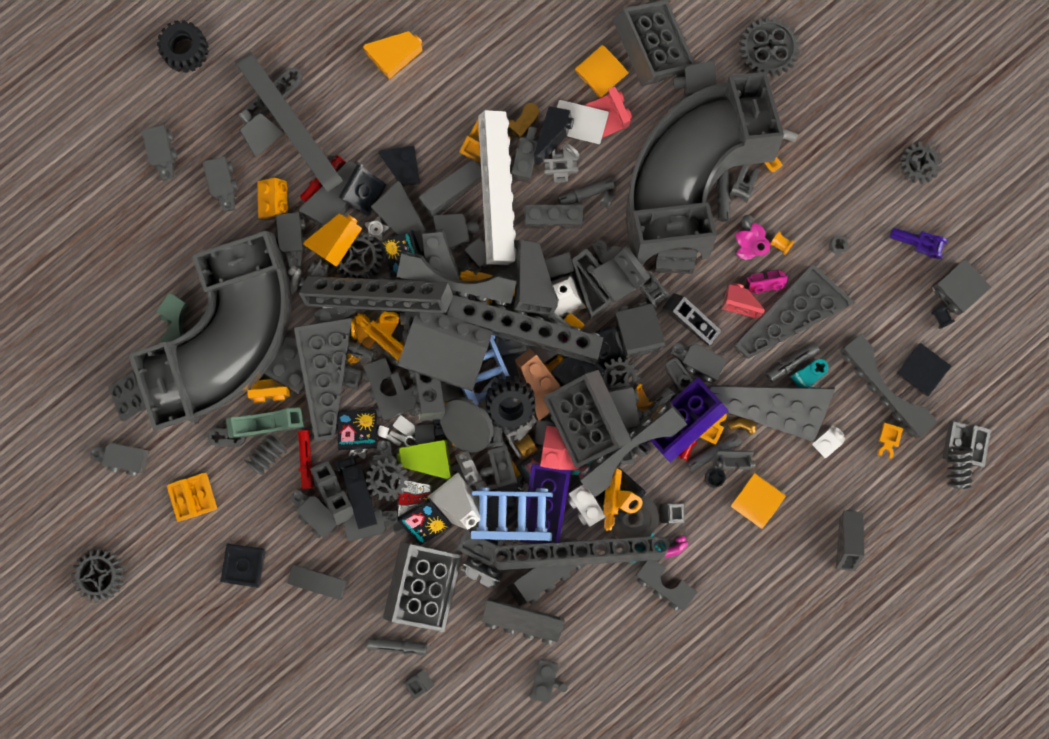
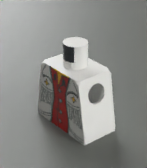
[398,480,432,517]

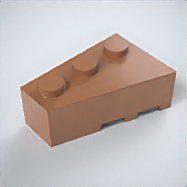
[515,348,561,421]

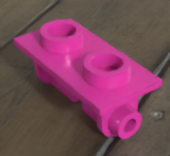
[746,270,788,294]

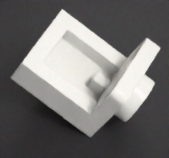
[812,425,845,458]

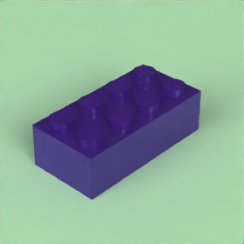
[650,377,728,462]
[520,464,571,544]

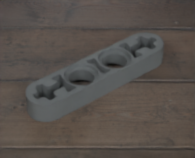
[243,68,303,116]

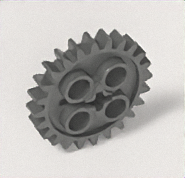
[739,17,801,78]

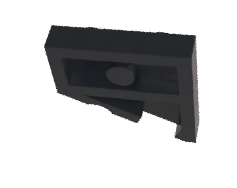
[379,146,420,186]

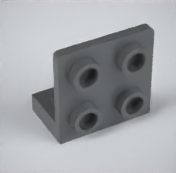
[592,246,650,303]
[109,372,146,421]

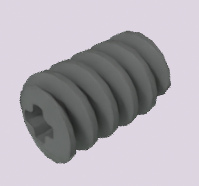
[244,433,287,475]
[947,446,973,489]

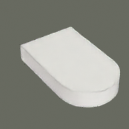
[393,415,415,436]

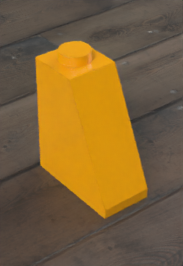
[363,31,423,79]
[303,213,362,267]

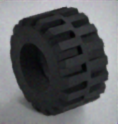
[157,20,209,73]
[486,376,536,430]

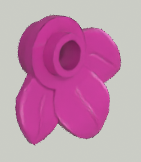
[735,223,771,260]

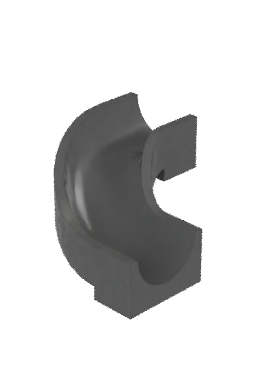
[626,72,784,266]
[129,231,292,431]

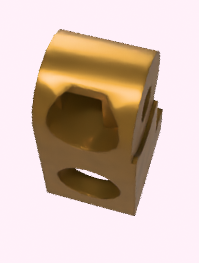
[507,103,539,139]
[513,434,538,459]

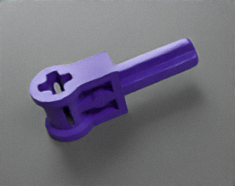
[890,228,948,259]

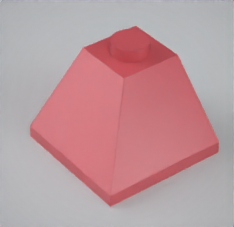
[721,283,765,319]
[540,425,579,470]

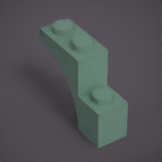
[157,293,189,343]
[226,408,304,438]

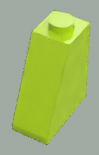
[397,440,453,479]

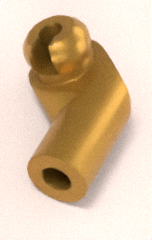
[727,417,757,435]

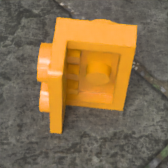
[257,178,288,219]
[247,379,290,403]

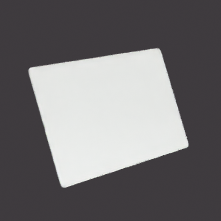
[557,100,609,144]

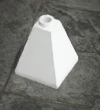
[551,274,586,318]
[428,473,480,530]

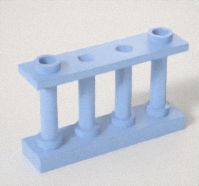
[461,335,509,407]
[471,487,553,541]

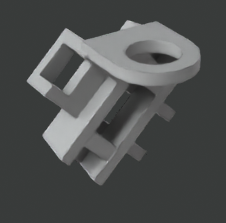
[544,143,579,183]
[503,415,537,458]
[445,451,482,486]

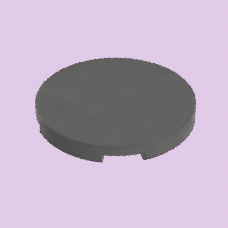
[440,397,493,453]

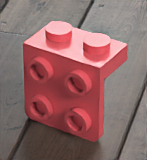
[583,87,632,138]

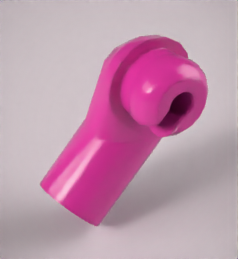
[662,536,688,558]

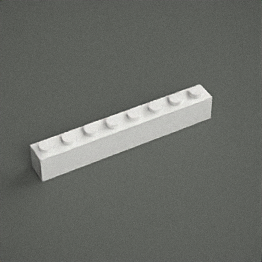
[478,110,517,265]

